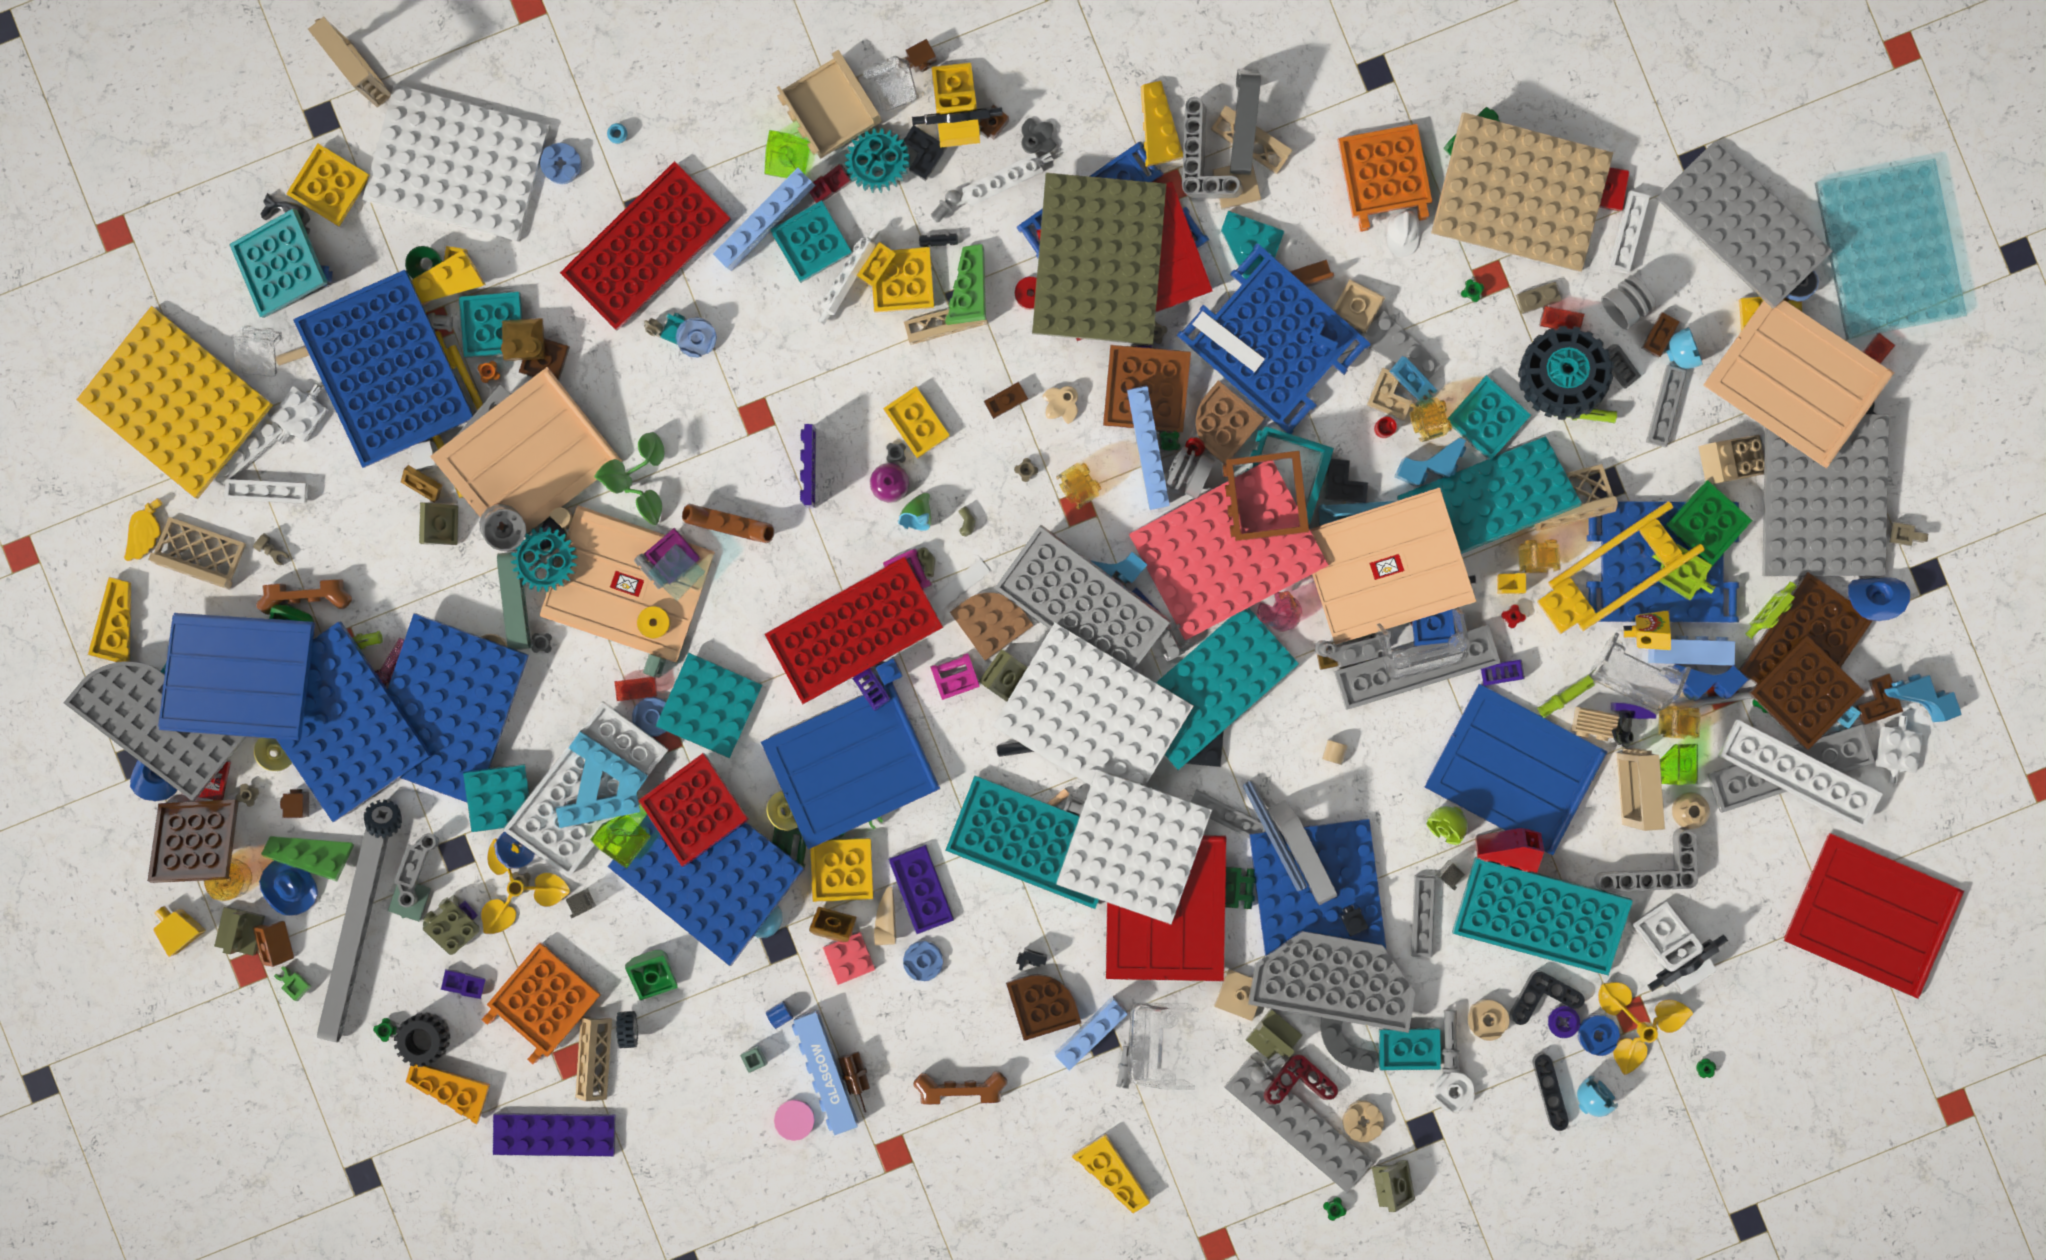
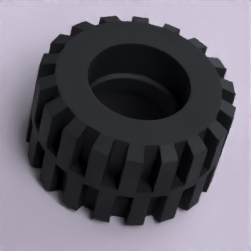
[394,1012,450,1067]

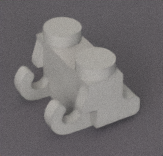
[1157,624,1190,662]

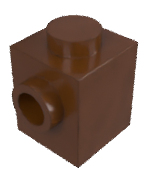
[904,39,937,72]
[280,789,309,818]

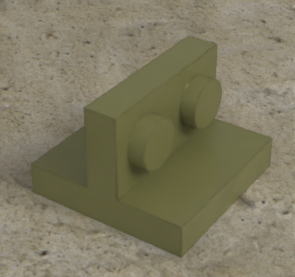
[419,502,458,545]
[978,649,1028,702]
[214,906,265,956]
[1245,1009,1303,1059]
[1372,1160,1415,1212]

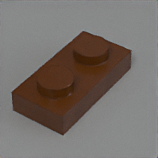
[1641,312,1680,358]
[984,382,1028,419]

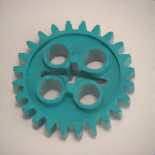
[845,128,910,193]
[511,527,578,592]

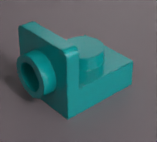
[660,313,686,345]

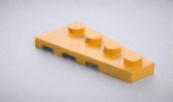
[406,1065,490,1125]

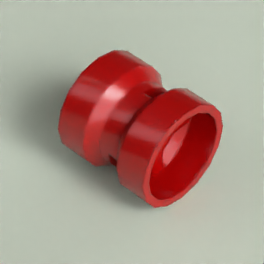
[1374,417,1397,438]

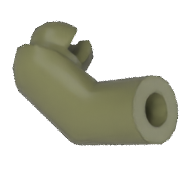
[958,506,976,537]
[917,547,935,577]

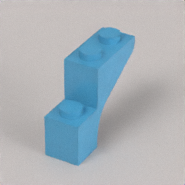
[1394,438,1467,487]
[1090,552,1147,584]
[1884,673,1962,722]

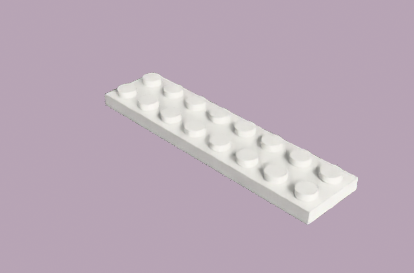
[1718,720,1883,830]

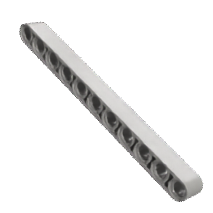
[317,829,389,1043]

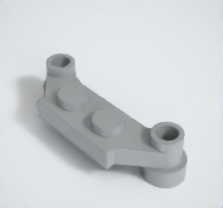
[1315,629,1391,667]
[394,834,439,908]

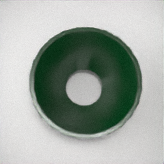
[405,246,443,279]

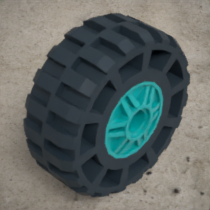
[1518,326,1614,420]

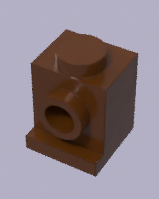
[978,104,1009,140]

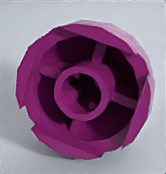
[869,463,910,503]

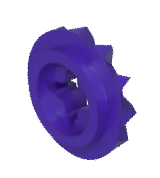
[1547,1006,1580,1038]

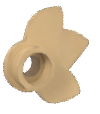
[1042,386,1078,424]

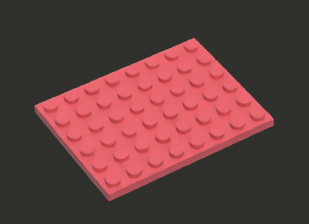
[1129,461,1329,640]

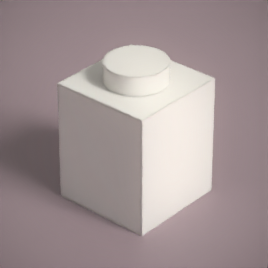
[410,440,438,471]

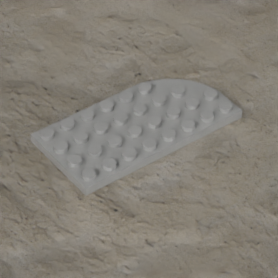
[63,662,246,801]

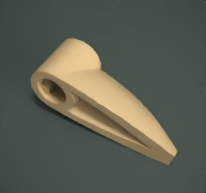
[874,887,896,946]

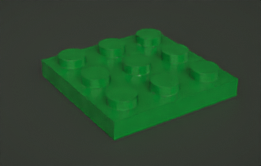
[1665,480,1753,566]

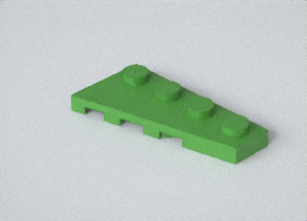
[945,244,986,325]
[261,836,354,882]

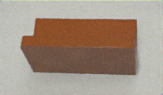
[1290,259,1335,287]
[253,921,294,967]

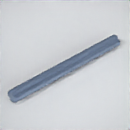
[1243,781,1307,891]

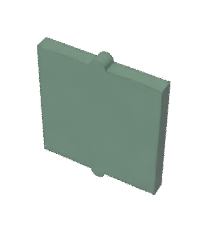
[388,882,431,922]

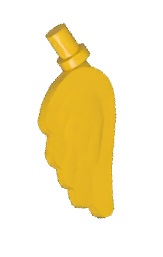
[124,498,162,561]

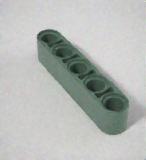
[497,551,531,650]

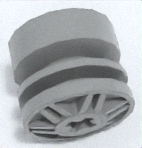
[1601,275,1656,330]
[1166,446,1215,499]
[479,504,526,551]

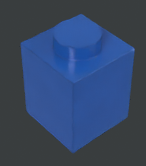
[875,658,903,685]

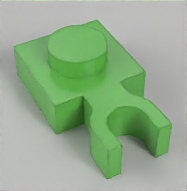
[274,966,311,1001]

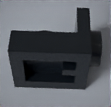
[1339,904,1368,937]
[1016,948,1047,971]

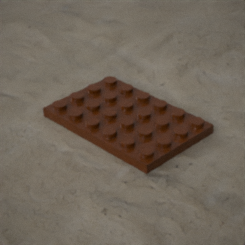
[1739,572,1873,684]

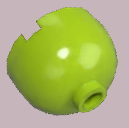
[1426,806,1468,845]

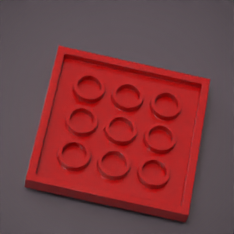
[638,753,749,867]

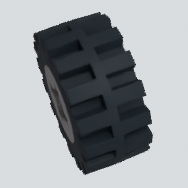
[364,799,402,839]
[616,1011,638,1049]

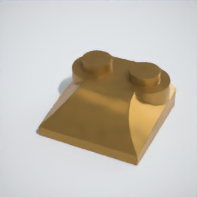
[501,318,545,361]
[809,906,857,943]

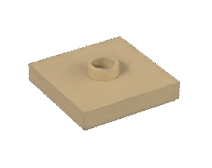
[1212,163,1261,210]
[1332,279,1385,334]
[1214,968,1258,1021]

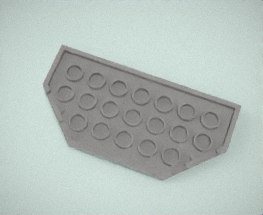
[1248,931,1416,1033]

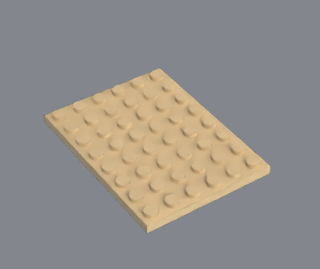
[1431,112,1613,272]

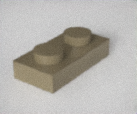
[1516,282,1562,314]

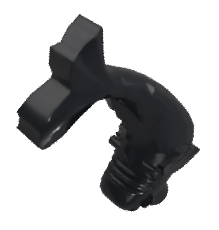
[260,193,310,234]

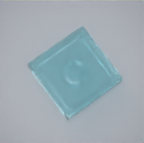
[648,544,705,601]

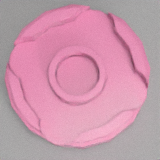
[774,1099,815,1141]

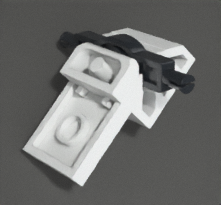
[1633,902,1728,995]

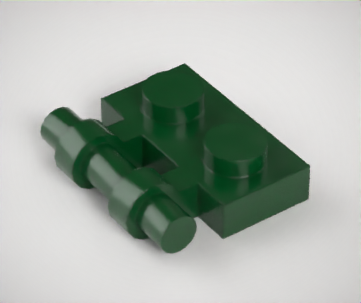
[1225,866,1256,909]

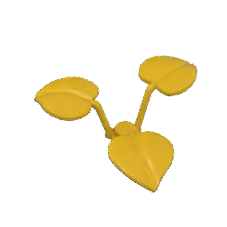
[481,838,570,934]
[1598,982,1693,1075]

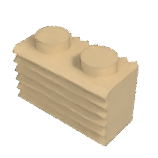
[1571,707,1619,742]

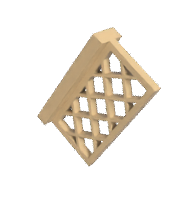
[1535,464,1618,531]
[148,517,246,590]

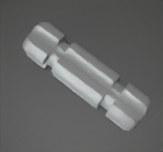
[634,554,667,589]

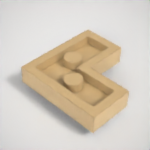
[1366,368,1412,421]

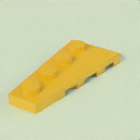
[1141,81,1183,167]
[411,250,486,303]
[88,577,131,662]
[1072,1134,1150,1214]

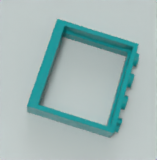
[1245,426,1334,526]

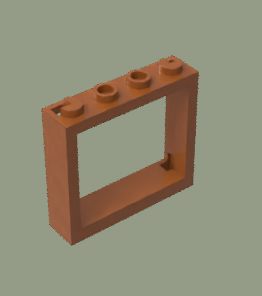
[1223,450,1309,541]

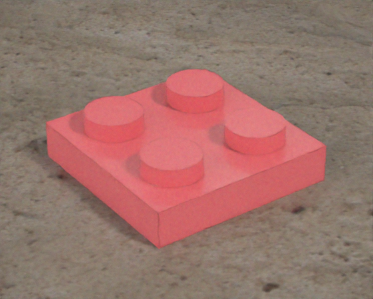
[823,932,875,985]

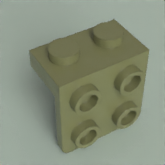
[422,894,480,955]

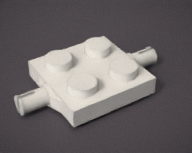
[270,384,328,445]
[1875,715,1923,784]

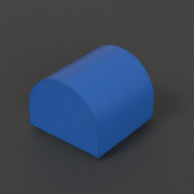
[766,1001,794,1029]

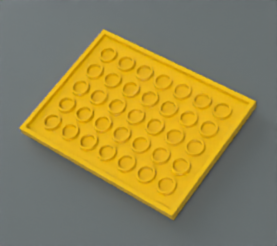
[76,306,273,499]

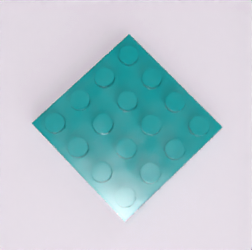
[229,209,328,318]
[656,653,762,759]

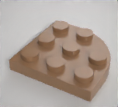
[1195,380,1264,465]
[950,593,1034,661]

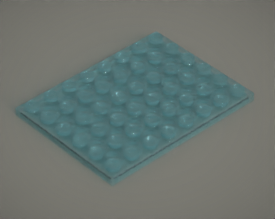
[1815,159,1967,340]

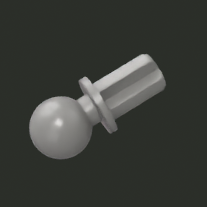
[931,190,961,222]
[1251,1053,1285,1083]

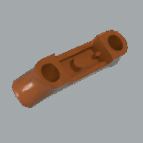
[682,503,775,543]
[256,579,352,615]
[913,1071,1008,1105]

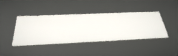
[1192,311,1264,372]
[929,559,990,614]

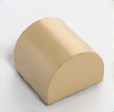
[550,507,574,529]
[1322,740,1347,765]

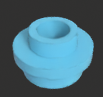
[607,123,628,144]

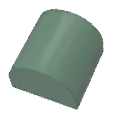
[642,654,666,678]
[740,1045,768,1073]

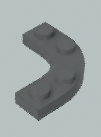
[1321,1018,1377,1073]

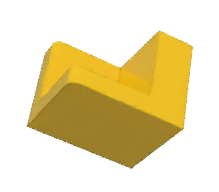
[1497,573,1526,594]

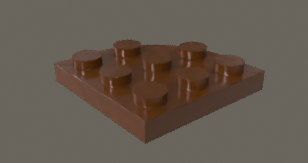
[1006,974,1081,1041]

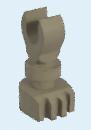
[253,533,289,565]

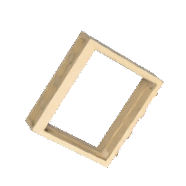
[308,16,391,108]
[1617,748,1665,831]

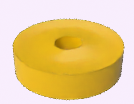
[637,606,670,639]

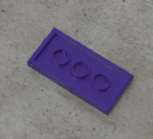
[888,845,954,935]

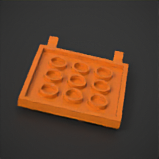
[1337,124,1432,232]
[481,942,602,1064]

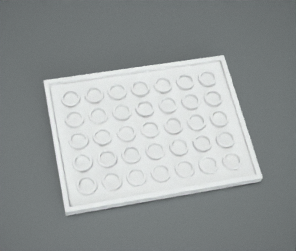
[363,84,550,242]
[993,623,1193,786]

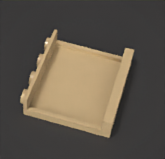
[777,50,882,159]

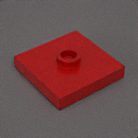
[1599,167,1629,212]

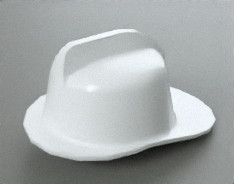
[1387,209,1420,257]

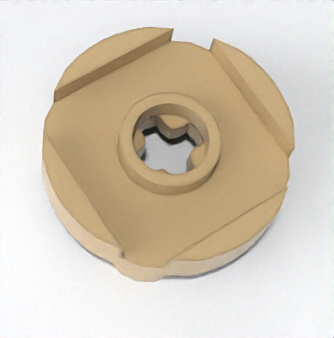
[1467,999,1509,1041]
[1342,1100,1384,1142]

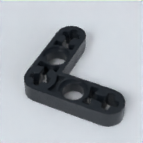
[1510,970,1585,1025]

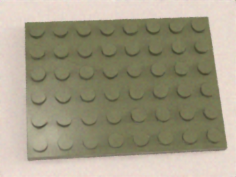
[1032,173,1166,345]

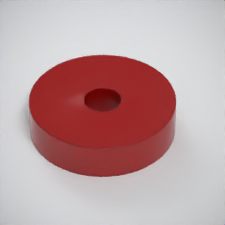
[1014,277,1037,310]

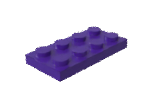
[800,424,816,508]

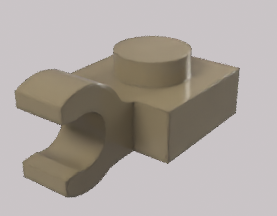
[1889,522,1929,546]

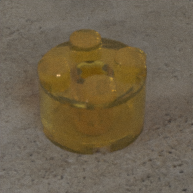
[1410,397,1452,442]
[1056,463,1101,509]
[1518,539,1561,573]
[1658,706,1701,739]
[204,858,253,901]

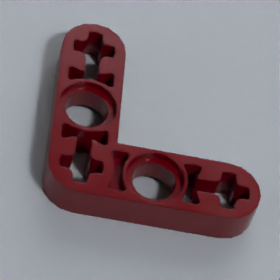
[1264,1055,1338,1105]

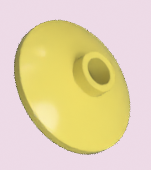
[254,738,292,771]
[767,791,798,831]

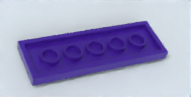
[493,1113,616,1157]

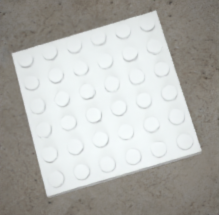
[1056,769,1212,924]

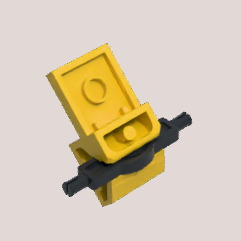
[912,63,1003,148]

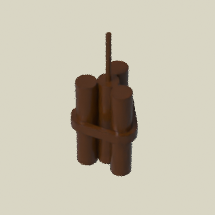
[838,1051,870,1113]

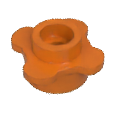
[477,361,500,383]

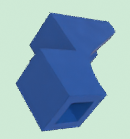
[1666,665,1748,701]

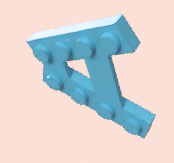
[556,731,648,828]

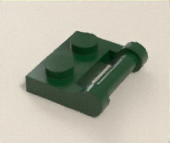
[772,827,807,870]

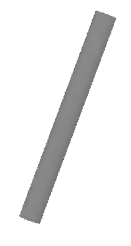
[1673,691,1753,710]

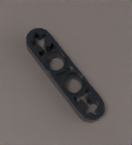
[1532,1053,1569,1131]

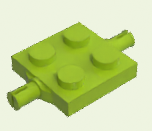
[1652,544,1715,600]
[1745,581,1797,639]

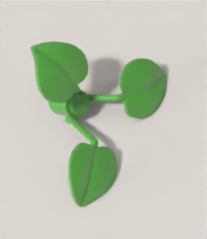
[594,432,665,525]

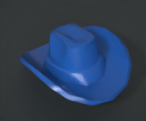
[1848,577,1910,621]
[130,760,177,802]
[259,861,318,916]

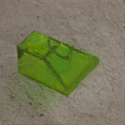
[764,130,810,179]
[1660,744,1698,785]
[590,815,651,868]

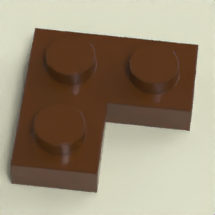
[1856,673,1904,725]

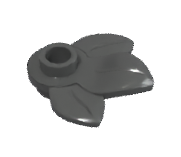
[1021,118,1057,154]

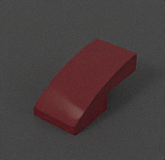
[809,164,852,203]

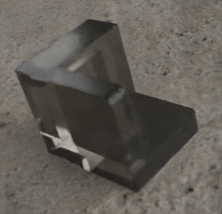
[1435,860,1465,891]
[566,888,596,919]

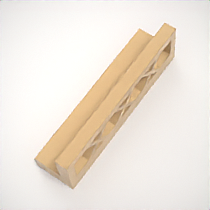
[1211,106,1292,174]
[904,309,987,345]
[575,1017,612,1101]

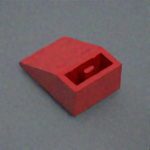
[1475,828,1544,873]

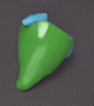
[898,493,931,531]

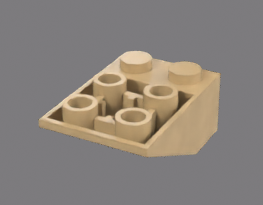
[1698,435,1765,484]

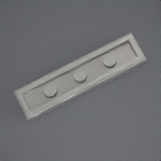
[1646,365,1687,448]
[1191,789,1266,838]
[1411,875,1436,957]

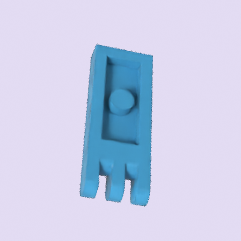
[1389,356,1438,406]

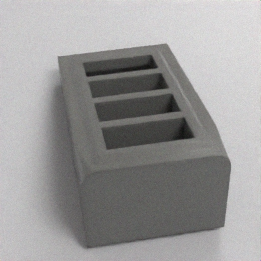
[1607,344,1641,389]

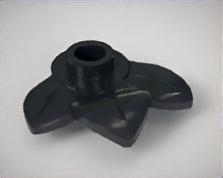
[1612,711,1634,747]

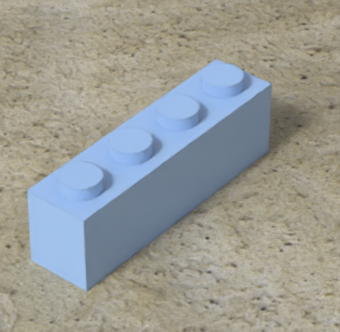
[1648,636,1735,666]
[1055,996,1127,1071]

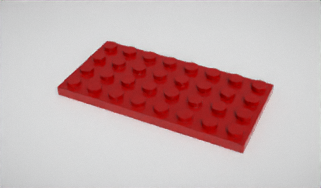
[560,161,731,331]
[764,557,944,705]

